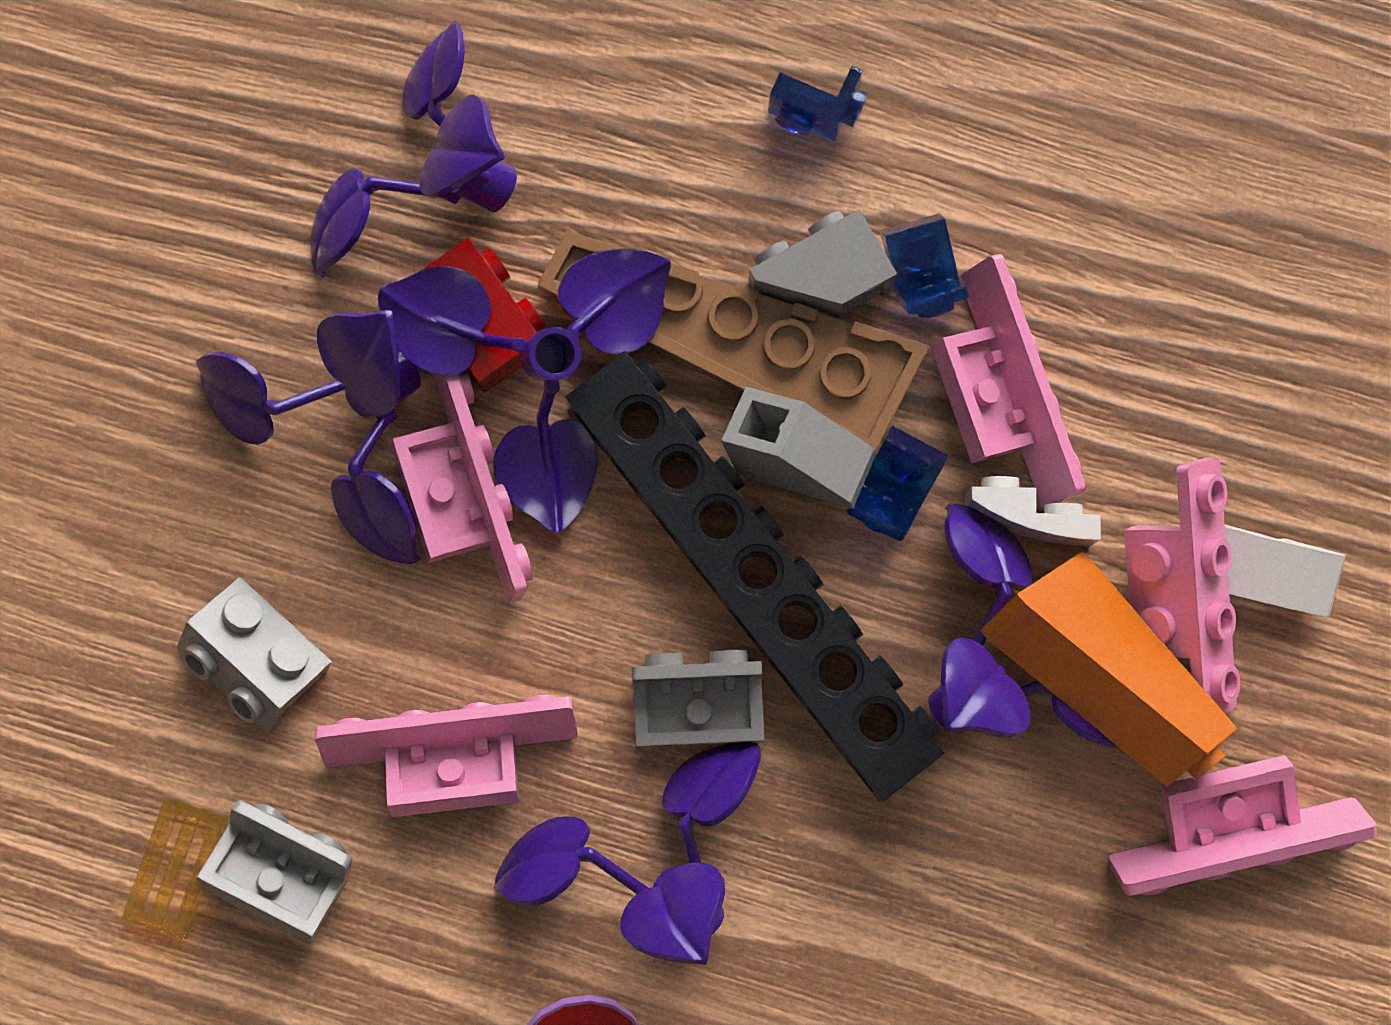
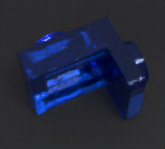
[768,65,868,142]
[880,213,969,318]
[847,426,949,541]

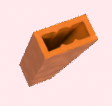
[980,551,1238,787]

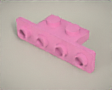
[930,254,1086,507]
[391,370,533,604]
[1124,458,1240,713]
[315,695,578,818]
[1109,755,1377,896]

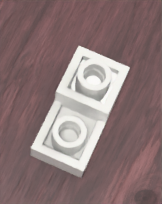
[965,476,1101,547]
[1225,525,1346,617]

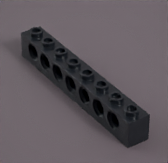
[565,351,945,802]

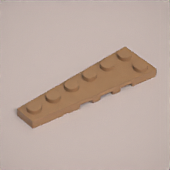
[537,230,930,452]

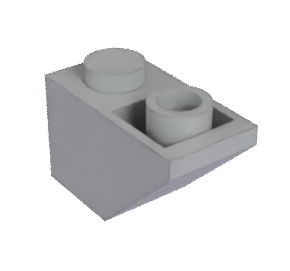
[748,209,897,317]
[721,387,876,509]

